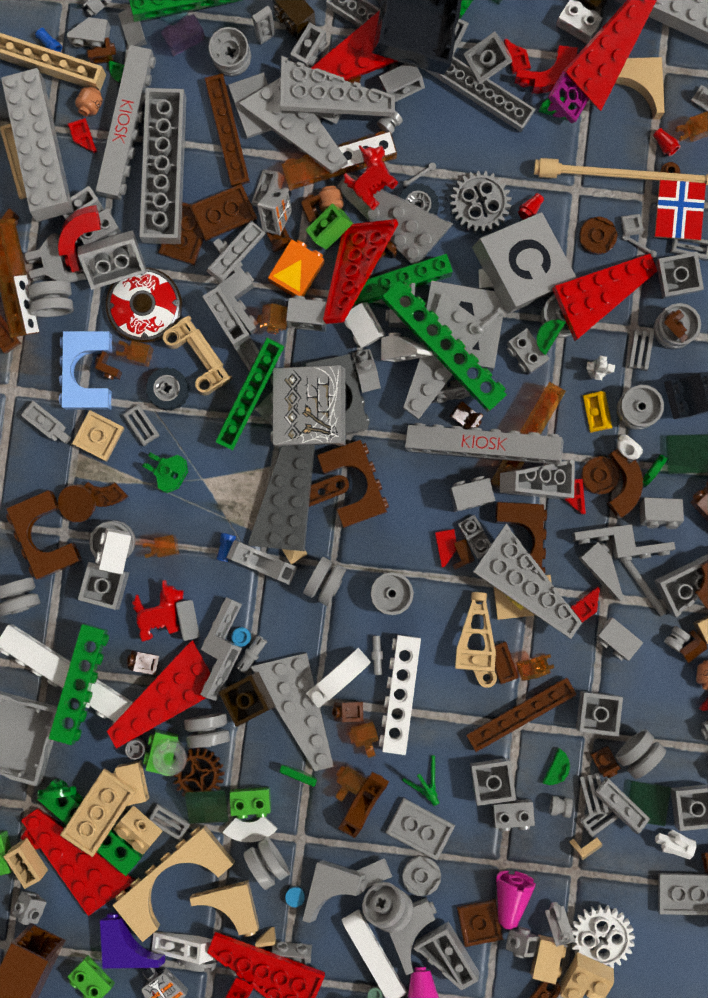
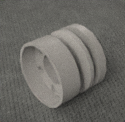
[209,27,252,77]

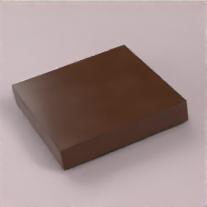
[457,899,503,947]

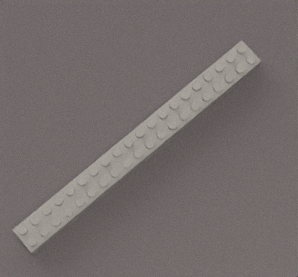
[326,0,535,132]

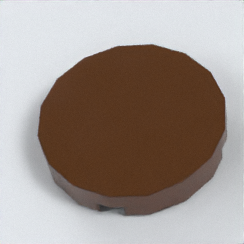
[579,216,618,255]
[581,456,620,495]
[58,484,96,522]

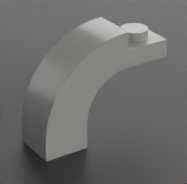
[227,540,297,585]

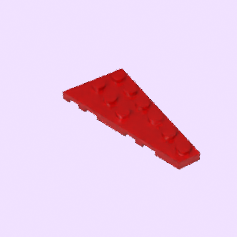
[563,0,657,111]
[311,10,397,81]
[323,219,399,324]
[552,253,658,341]
[107,640,211,748]
[21,808,136,916]
[207,932,325,998]

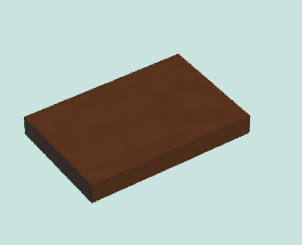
[190,184,257,242]
[158,202,204,266]

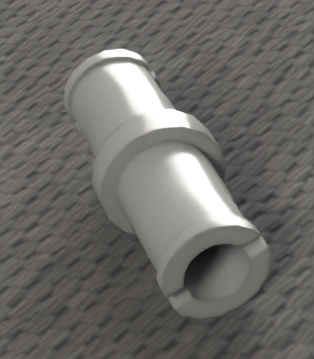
[236,635,268,674]

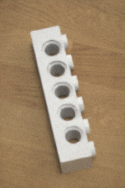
[379,635,421,755]

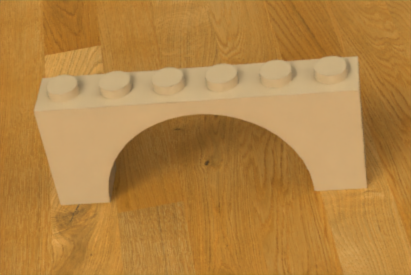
[112,825,235,942]

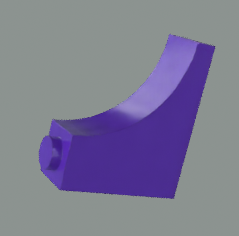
[100,912,165,969]

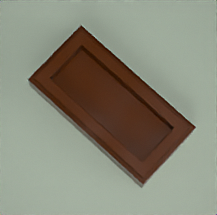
[494,641,519,684]

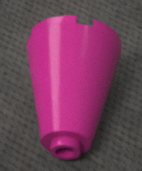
[496,870,536,929]
[408,967,439,998]

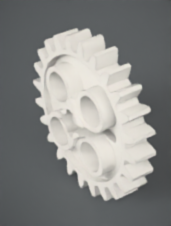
[571,905,635,968]

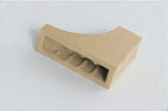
[615,57,665,119]
[190,880,259,937]

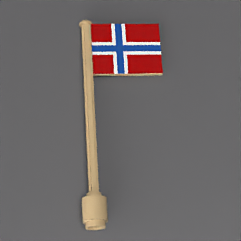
[534,158,708,241]

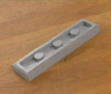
[206,220,266,283]

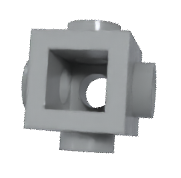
[12,891,47,925]
[506,927,540,958]

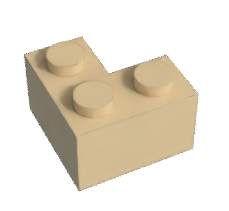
[561,952,614,998]

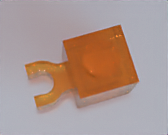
[675,111,708,142]
[257,303,288,334]
[116,340,154,367]
[142,535,180,558]
[516,654,555,681]
[348,720,379,758]
[335,763,367,802]

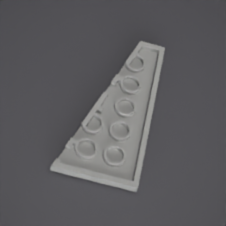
[280,56,395,117]
[239,77,348,174]
[336,173,453,265]
[403,293,488,420]
[473,524,582,639]
[250,653,334,771]

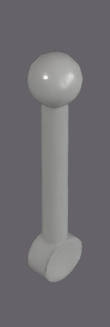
[403,163,436,188]
[622,234,657,258]
[475,307,504,334]

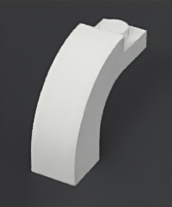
[306,648,371,708]

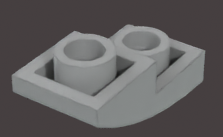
[458,515,491,560]
[357,858,392,889]

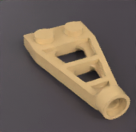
[455,592,496,672]

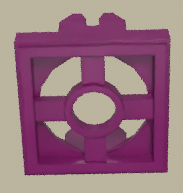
[547,71,589,123]

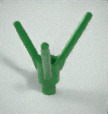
[402,755,440,806]

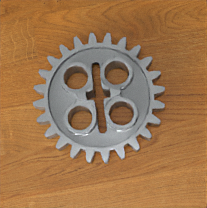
[450,171,512,233]

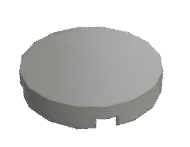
[402,856,441,896]

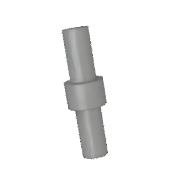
[371,636,383,675]

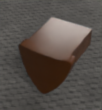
[266,226,293,252]
[452,538,475,570]
[680,630,707,663]

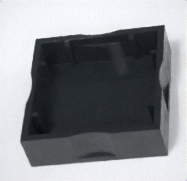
[372,0,462,75]

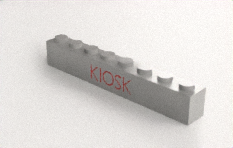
[96,45,156,201]
[405,423,564,465]

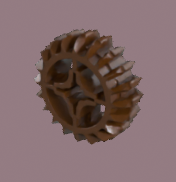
[172,747,225,801]

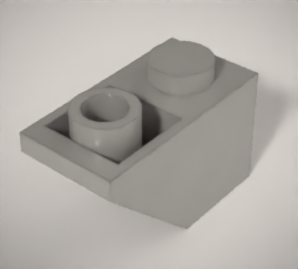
[67,17,111,49]
[352,349,381,393]

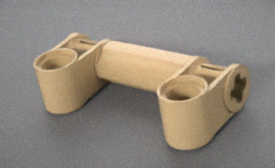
[163,316,233,396]

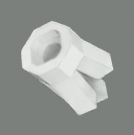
[586,356,615,380]
[655,830,696,860]

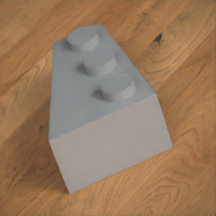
[413,921,479,990]

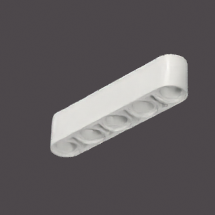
[342,909,407,998]

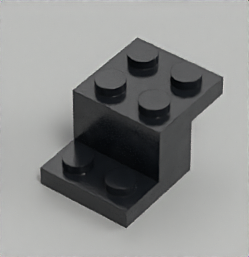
[664,373,708,420]

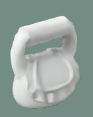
[618,435,643,460]

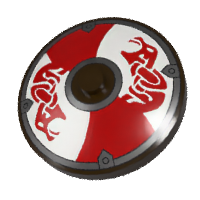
[106,267,183,343]

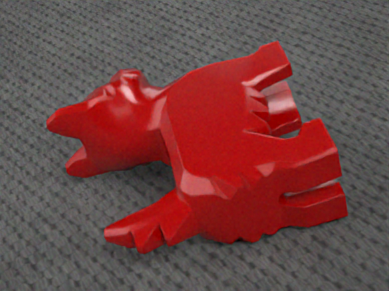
[344,145,398,210]
[132,580,184,642]

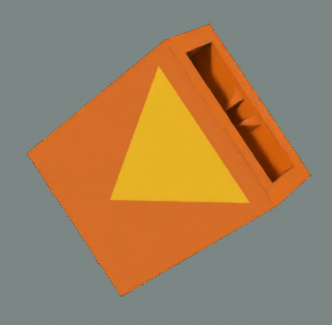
[268,239,325,297]

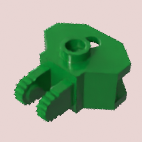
[142,452,188,493]

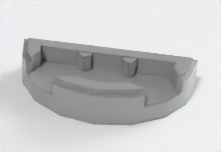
[177,959,217,972]

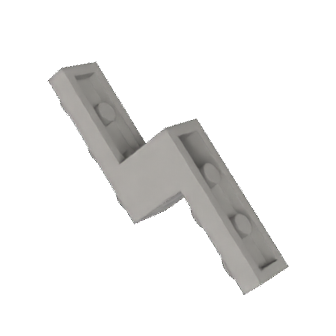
[213,238,258,335]
[202,286,259,371]
[572,524,675,562]
[200,597,242,701]

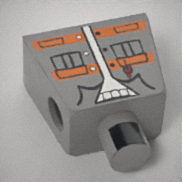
[257,188,292,235]
[141,968,188,998]

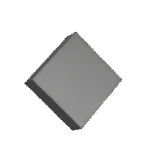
[620,214,644,236]

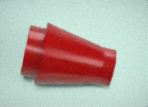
[653,128,680,157]
[518,193,544,220]

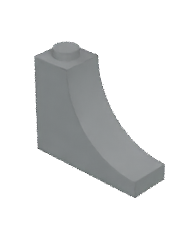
[302,860,367,923]
[390,897,437,975]

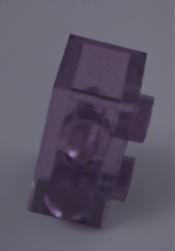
[161,14,206,57]

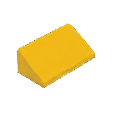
[583,391,613,433]

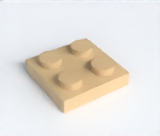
[72,410,124,461]

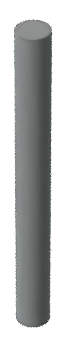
[623,561,667,616]

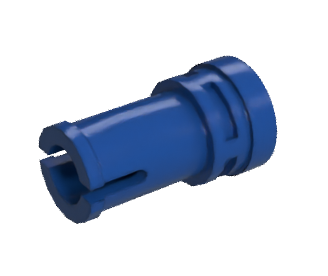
[35,28,63,52]
[216,533,236,562]

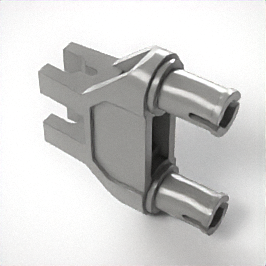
[25,233,87,284]

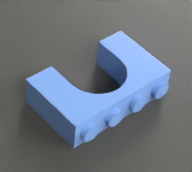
[59,331,112,410]

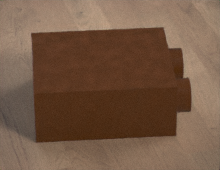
[0,923,66,998]

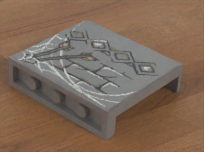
[270,365,345,447]

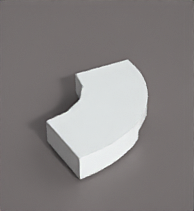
[223,817,278,842]

